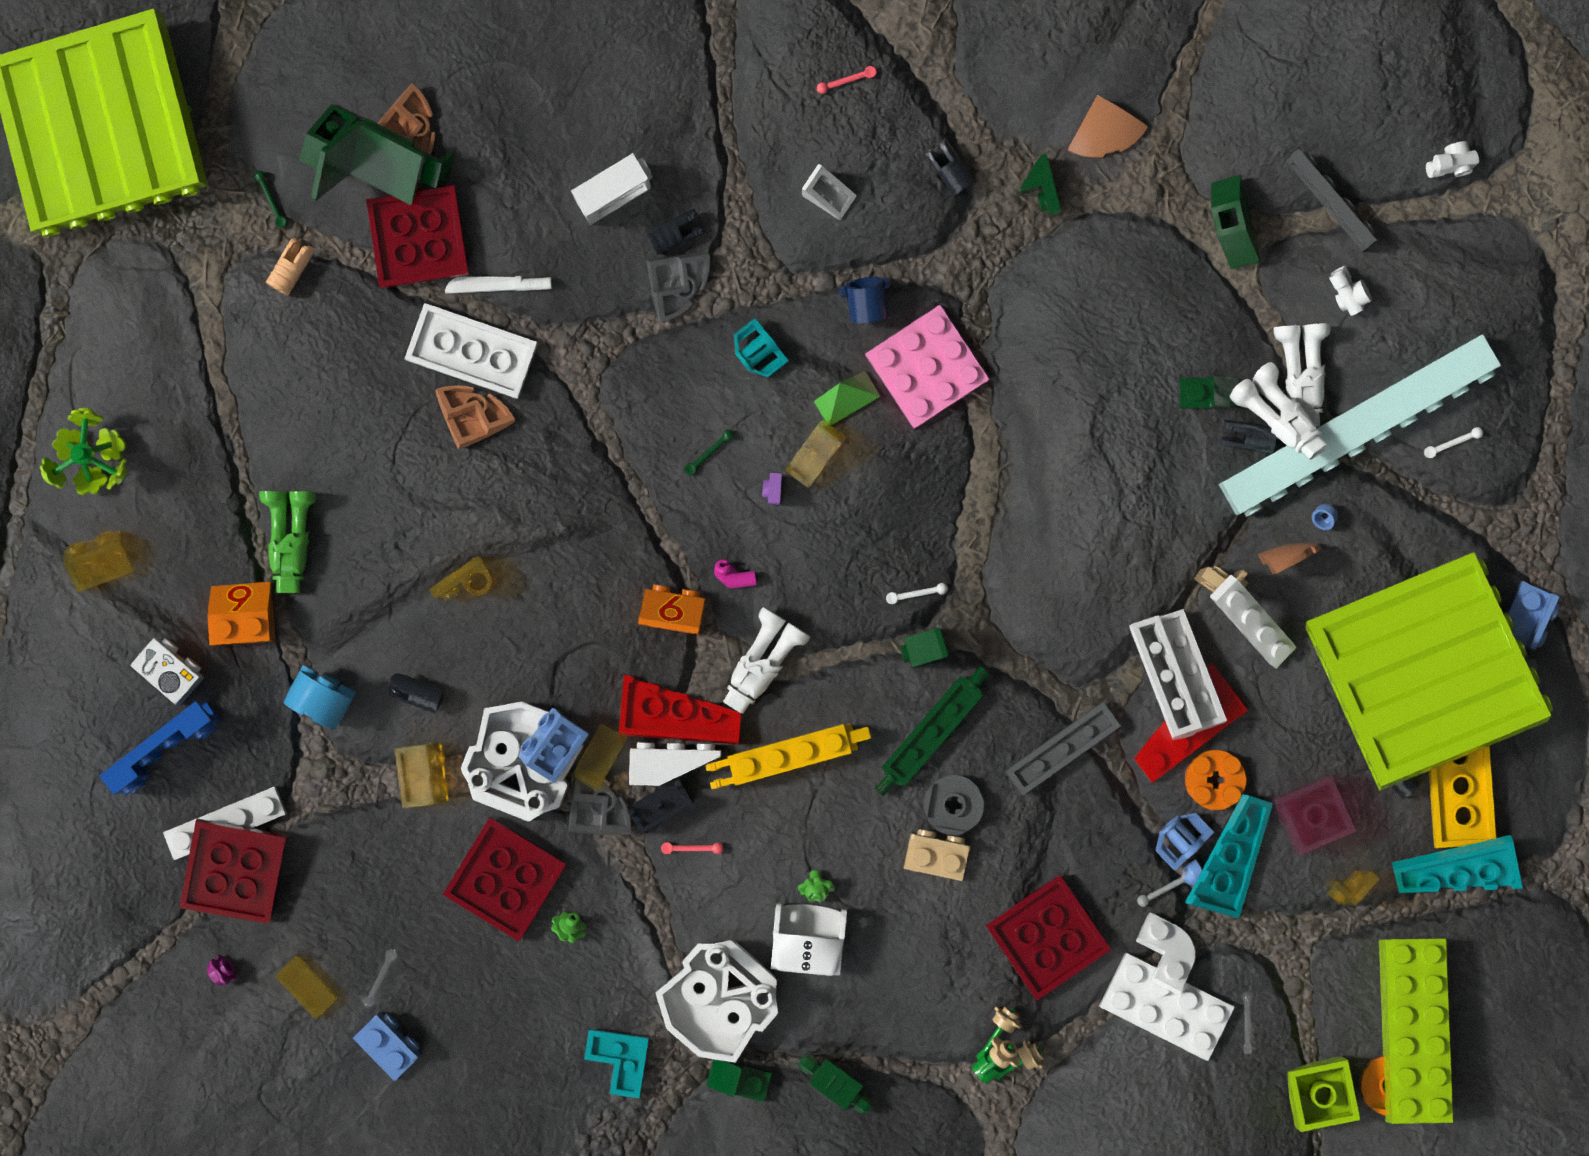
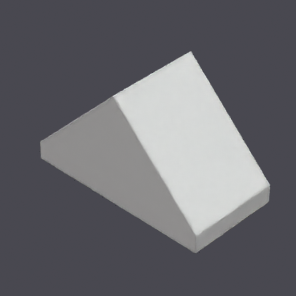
[802,164,857,220]

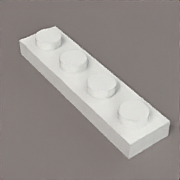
[1210,575,1296,669]
[163,786,287,860]

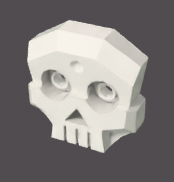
[461,702,584,822]
[656,940,778,1063]

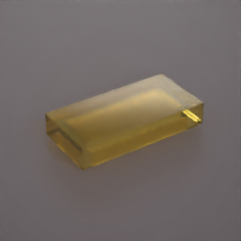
[572,724,627,791]
[275,954,339,1020]

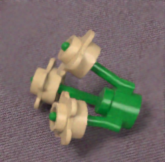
[972,1006,1044,1084]

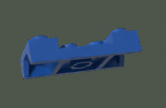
[99,701,221,796]

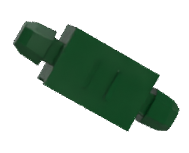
[797,1054,873,1114]

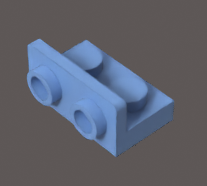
[1507,581,1560,651]
[518,708,589,783]
[353,1012,422,1081]

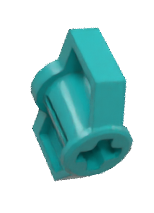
[733,318,788,377]

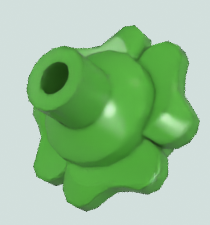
[798,870,835,902]
[551,911,586,943]

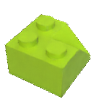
[1287,1056,1360,1132]

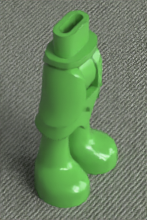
[259,491,316,593]

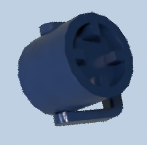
[838,277,889,323]

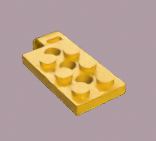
[1429,746,1496,848]

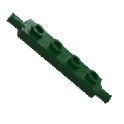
[874,666,990,797]

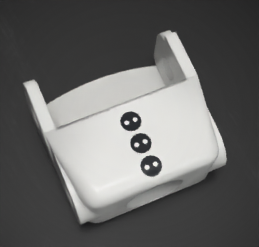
[771,902,847,976]

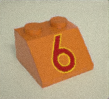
[207,582,275,646]
[638,584,706,635]

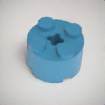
[283,664,356,730]

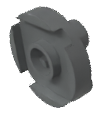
[923,775,984,835]

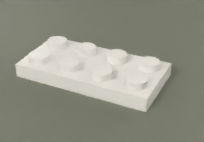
[405,303,538,399]
[1099,952,1235,1061]

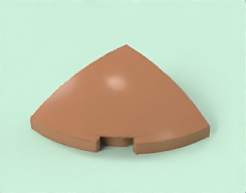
[377,83,435,155]
[1067,95,1148,158]
[435,385,515,450]
[1257,542,1322,574]

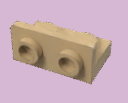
[1194,566,1248,593]
[903,829,971,881]

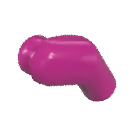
[714,559,756,589]

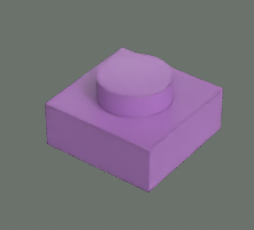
[762,473,782,505]

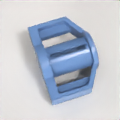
[1155,813,1214,870]

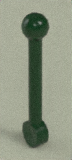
[254,170,287,229]
[684,429,734,475]

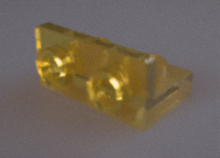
[63,530,134,593]
[395,743,449,808]
[1325,870,1379,906]

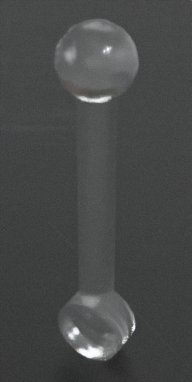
[363,949,398,1008]
[1241,991,1253,1054]

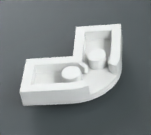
[1136,912,1195,994]

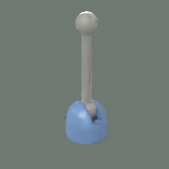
[1137,859,1202,907]

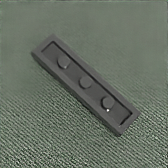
[1286,149,1376,252]
[1005,702,1121,796]

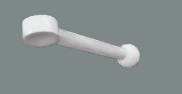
[1424,427,1483,458]
[886,583,948,604]

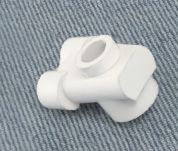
[1426,141,1479,178]
[1329,266,1372,316]

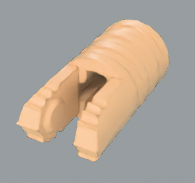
[265,238,314,296]

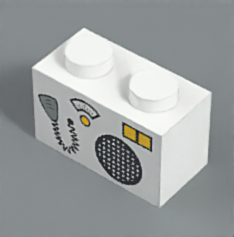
[130,638,205,705]

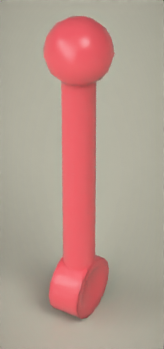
[817,66,876,94]
[661,842,724,854]

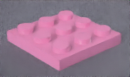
[865,305,989,429]

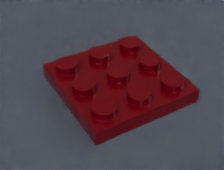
[366,185,469,289]
[442,817,567,942]
[179,818,287,924]
[985,875,1111,1001]

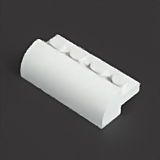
[1129,609,1227,740]

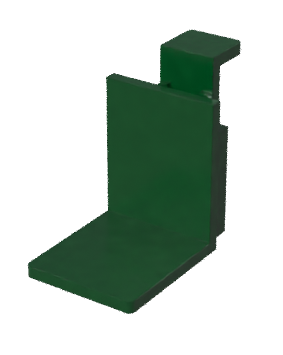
[311,118,454,205]

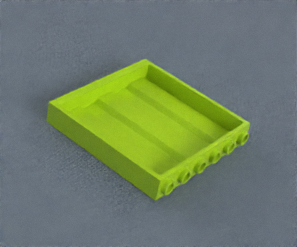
[0,8,208,237]
[1305,552,1553,791]

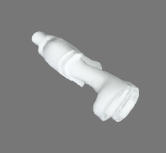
[1274,323,1331,427]
[1230,362,1328,460]
[723,607,811,714]

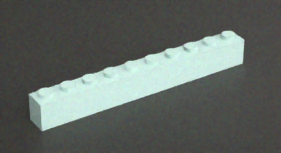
[1218,334,1501,517]

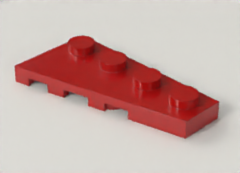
[1133,663,1248,783]
[619,675,741,745]

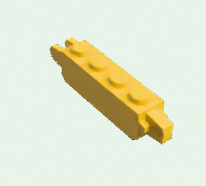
[705,724,871,789]

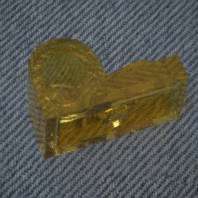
[785,420,847,488]
[428,556,495,601]

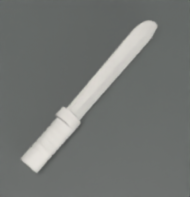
[445,276,552,294]

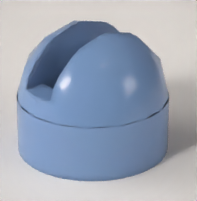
[1312,503,1338,530]

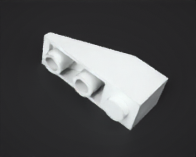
[629,743,721,786]

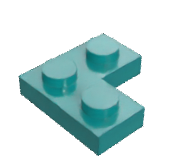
[584,1028,649,1098]

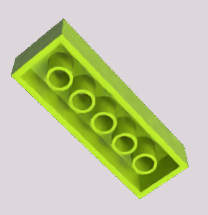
[1379,939,1453,1124]

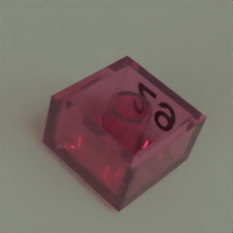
[1271,775,1356,855]

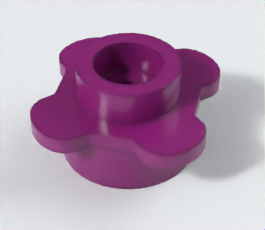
[207,955,237,986]

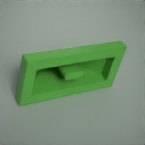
[814,371,880,427]

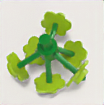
[40,408,128,495]

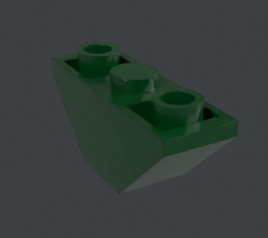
[1211,175,1261,269]

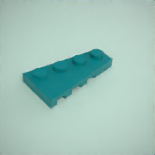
[1185,794,1273,918]
[1392,835,1523,893]

